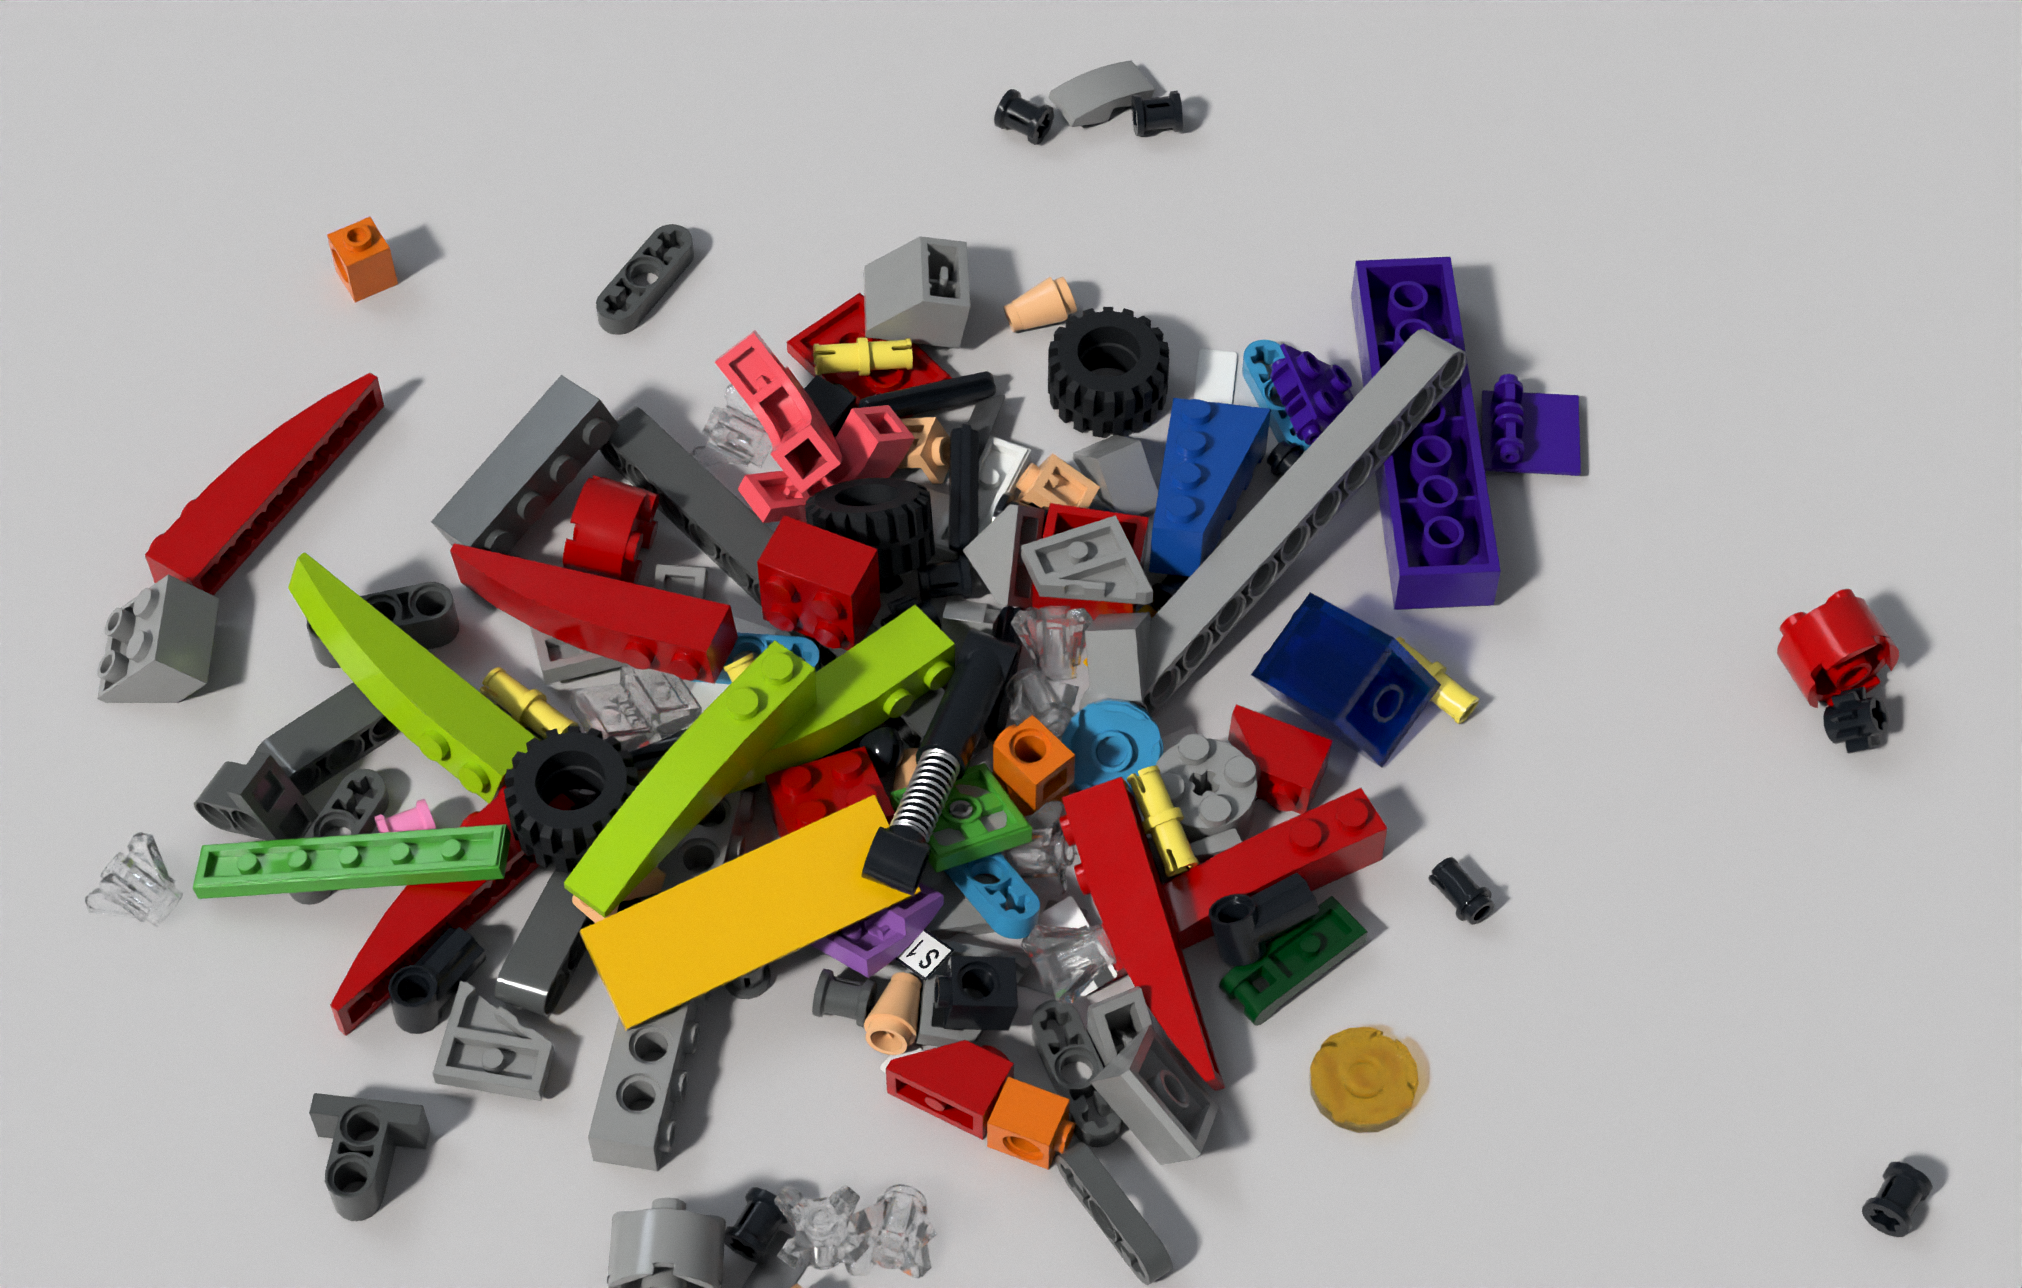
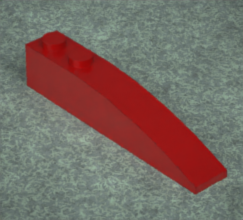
[145,373,384,596]
[450,543,738,684]
[1059,776,1225,1091]
[330,784,576,1036]
[1093,788,1388,985]

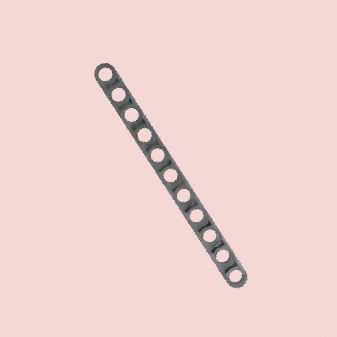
[599,407,989,760]

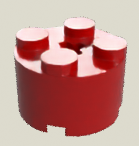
[563,475,659,584]
[1777,589,1899,708]

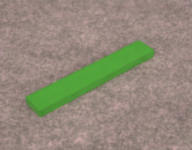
[192,824,511,899]

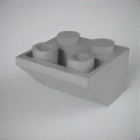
[863,236,971,348]
[97,574,220,703]

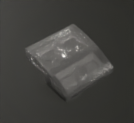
[570,665,702,751]

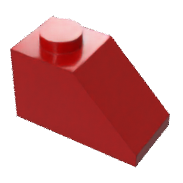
[1228,704,1333,814]
[886,1040,1014,1140]

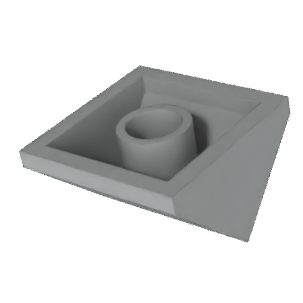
[1090,1025,1219,1165]

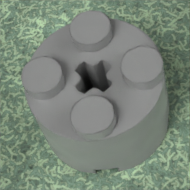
[1156,734,1257,844]
[607,1198,726,1288]

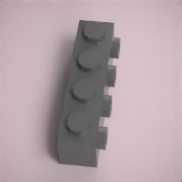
[431,375,620,555]

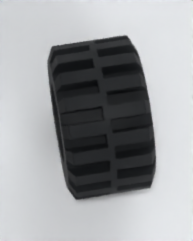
[1048,307,1170,438]
[805,478,935,579]
[504,726,639,873]

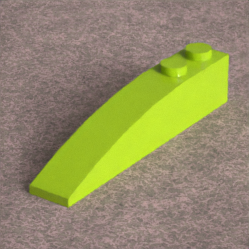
[288,552,540,804]
[726,605,955,795]
[564,640,817,918]

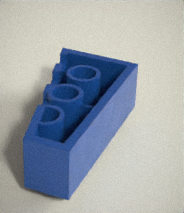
[1149,398,1271,577]

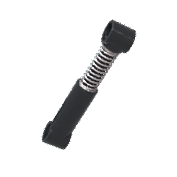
[862,628,1020,896]

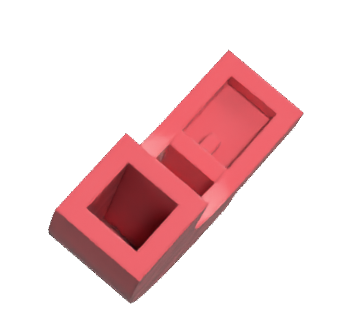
[715,330,842,493]
[738,405,915,523]

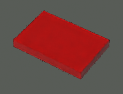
[787,293,952,419]

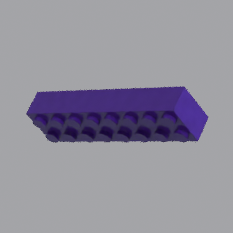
[1351,257,1501,610]

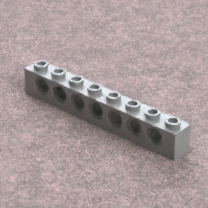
[588,787,756,1171]

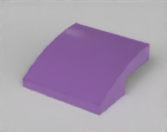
[811,883,944,978]

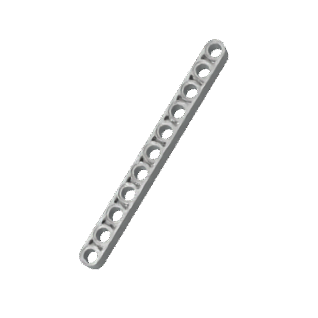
[1079,329,1467,717]

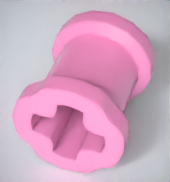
[374,799,436,833]

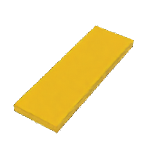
[579,795,921,1031]

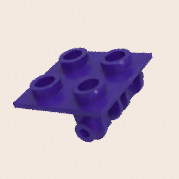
[1270,343,1354,445]
[1482,374,1581,476]

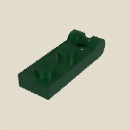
[1219,896,1368,1026]

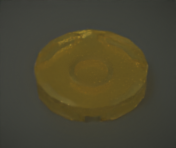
[1309,1027,1419,1133]

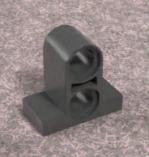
[194,751,318,841]
[309,1093,430,1221]

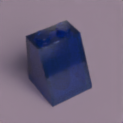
[1251,592,1441,768]

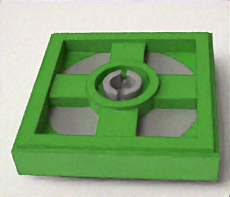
[890,763,1032,873]

